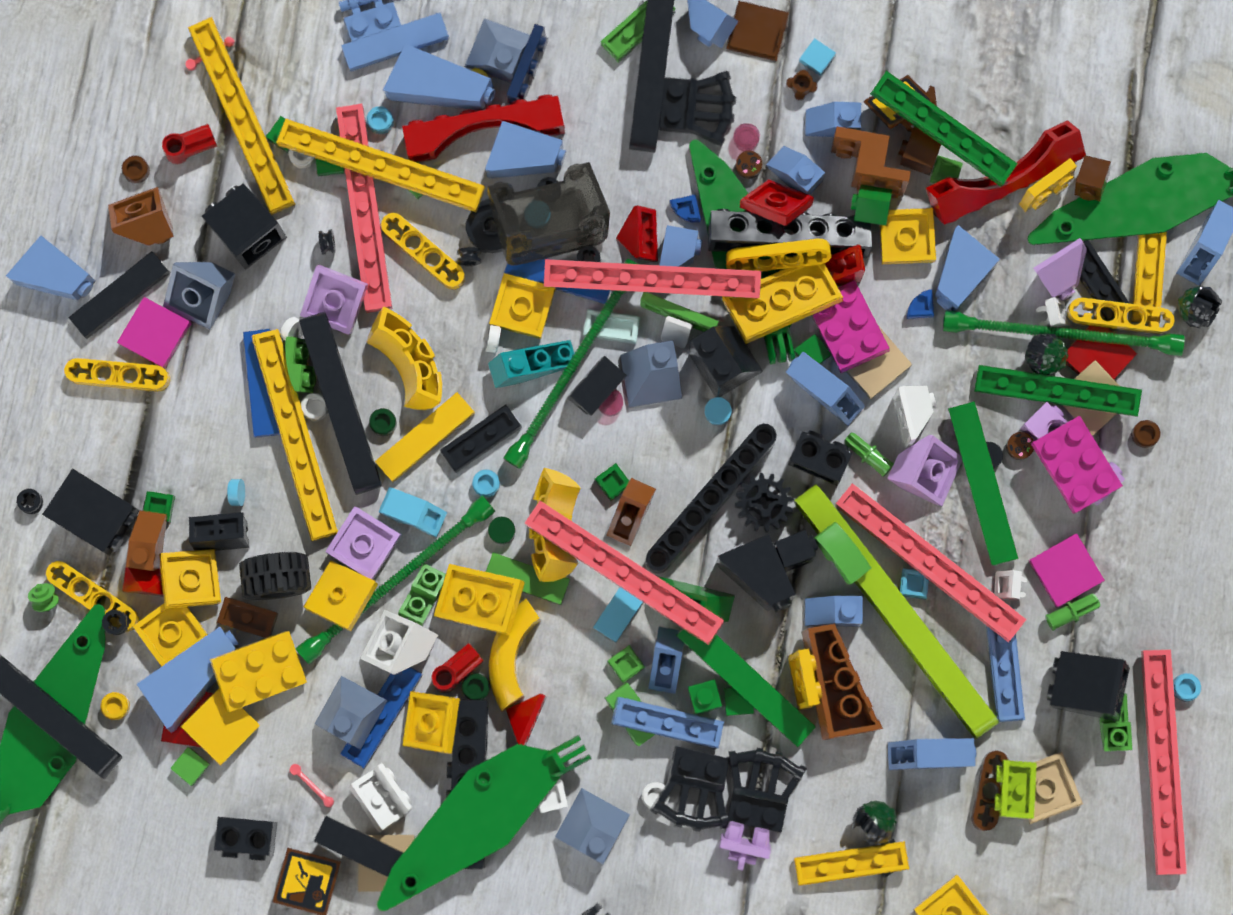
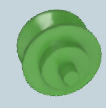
[28,583,59,612]

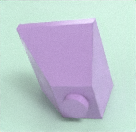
[1034,238,1087,301]
[888,435,962,506]

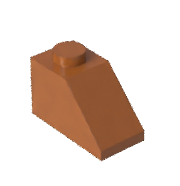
[606,478,656,546]
[126,510,167,571]

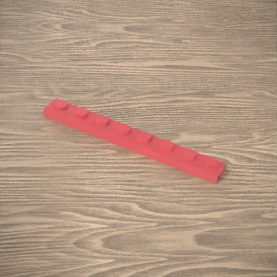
[336,104,393,313]
[544,259,761,298]
[835,483,1027,642]
[525,501,724,645]
[1141,650,1187,875]

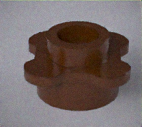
[786,70,818,100]

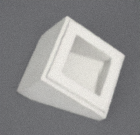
[661,316,692,348]

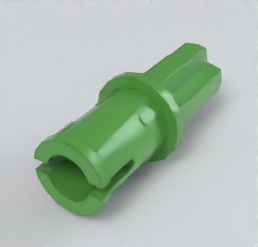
[844,432,894,477]
[1045,594,1100,631]

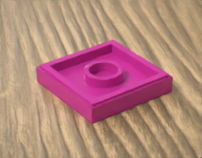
[117,297,192,369]
[1028,533,1105,608]

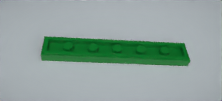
[870,71,1018,187]
[974,365,1142,417]
[948,401,1019,566]
[676,628,816,747]

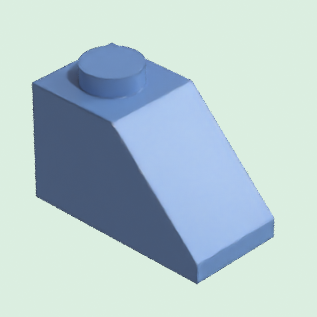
[687,0,738,48]
[805,102,861,137]
[766,146,825,195]
[659,225,703,267]
[805,596,863,627]
[649,627,684,694]

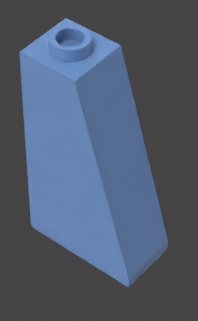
[383,44,495,111]
[137,627,239,733]

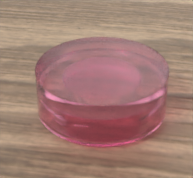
[733,123,760,151]
[598,389,624,416]

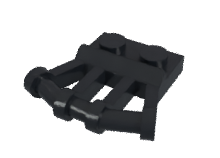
[659,71,736,146]
[650,746,730,832]
[728,747,807,833]

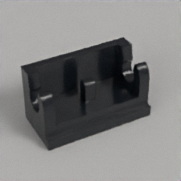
[566,356,627,416]
[189,512,249,551]

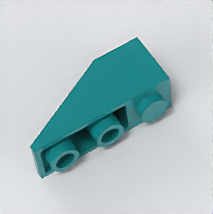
[488,340,575,388]

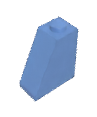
[485,121,566,179]
[1176,200,1233,286]
[934,225,1000,311]
[6,236,95,301]
[786,352,865,426]
[888,738,976,770]

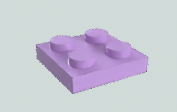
[300,265,368,335]
[325,506,402,580]

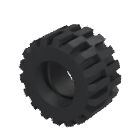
[239,552,312,600]

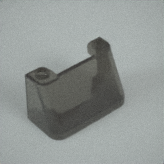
[487,162,610,266]

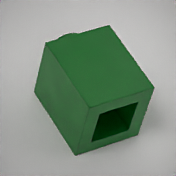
[851,185,893,226]
[687,679,722,715]

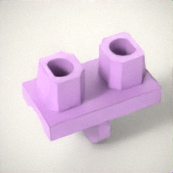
[720,821,771,871]

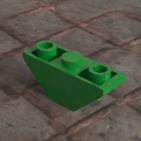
[655,575,735,622]

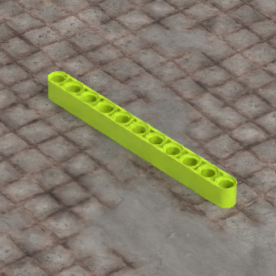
[794,484,999,740]

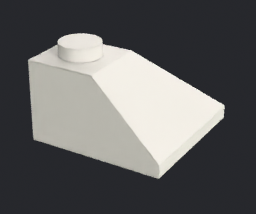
[893,386,936,449]
[360,610,438,674]

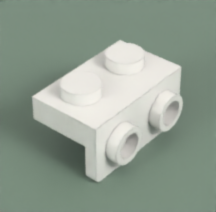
[349,763,413,833]

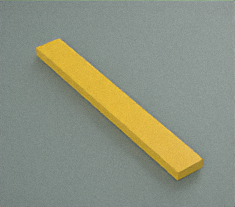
[188,17,296,215]
[276,119,485,212]
[252,329,338,542]

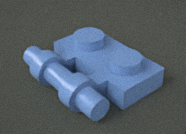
[338,0,401,42]

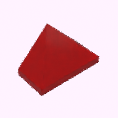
[616,205,658,262]
[825,244,865,286]
[122,567,164,596]
[506,693,547,745]

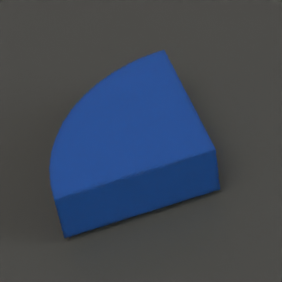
[669,195,701,223]
[906,289,934,319]

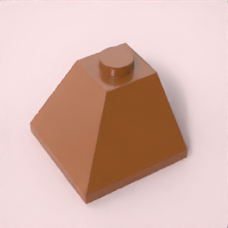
[108,187,174,246]

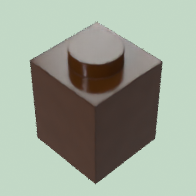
[1074,155,1111,201]

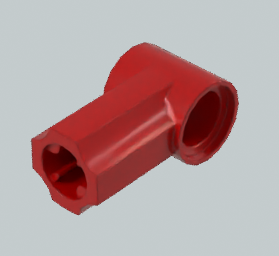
[162,124,217,164]
[431,643,484,693]

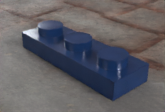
[507,24,548,104]

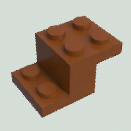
[830,126,911,198]

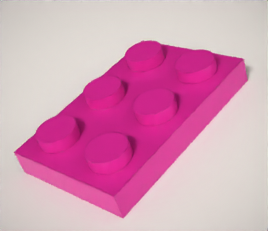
[811,280,890,374]
[1031,416,1123,514]

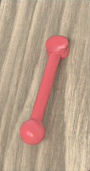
[185,37,234,70]
[290,764,334,808]

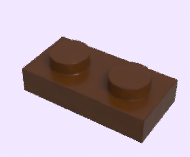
[216,597,279,638]

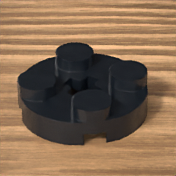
[465,199,519,253]

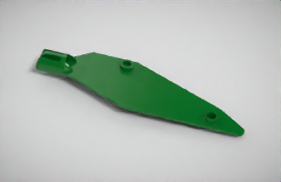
[689,140,796,365]
[1028,153,1233,245]
[0,604,105,824]
[377,735,592,911]

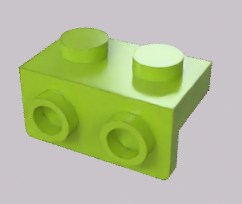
[995,760,1037,819]

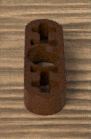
[971,751,1009,831]

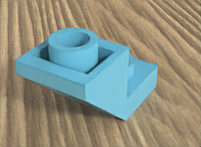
[378,487,447,537]

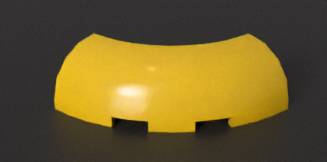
[366,306,442,410]
[529,468,581,582]
[489,598,541,712]

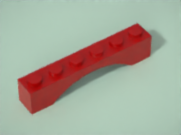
[402,94,565,162]
[926,120,1086,225]

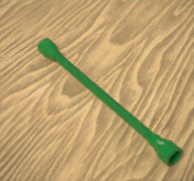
[503,259,638,469]
[943,310,1185,356]
[295,495,496,665]

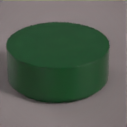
[369,408,397,436]
[488,516,516,545]
[462,673,490,700]

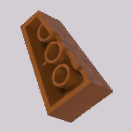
[801,624,883,740]

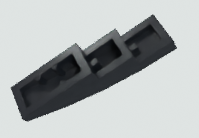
[314,816,416,886]

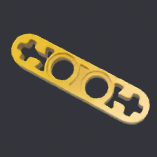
[381,213,465,290]
[726,239,831,271]
[1067,298,1174,334]
[64,358,171,392]
[46,561,139,632]

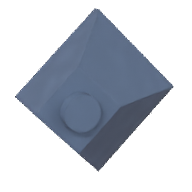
[465,18,530,83]
[163,262,235,330]
[620,340,682,408]
[314,676,388,749]
[555,788,630,864]

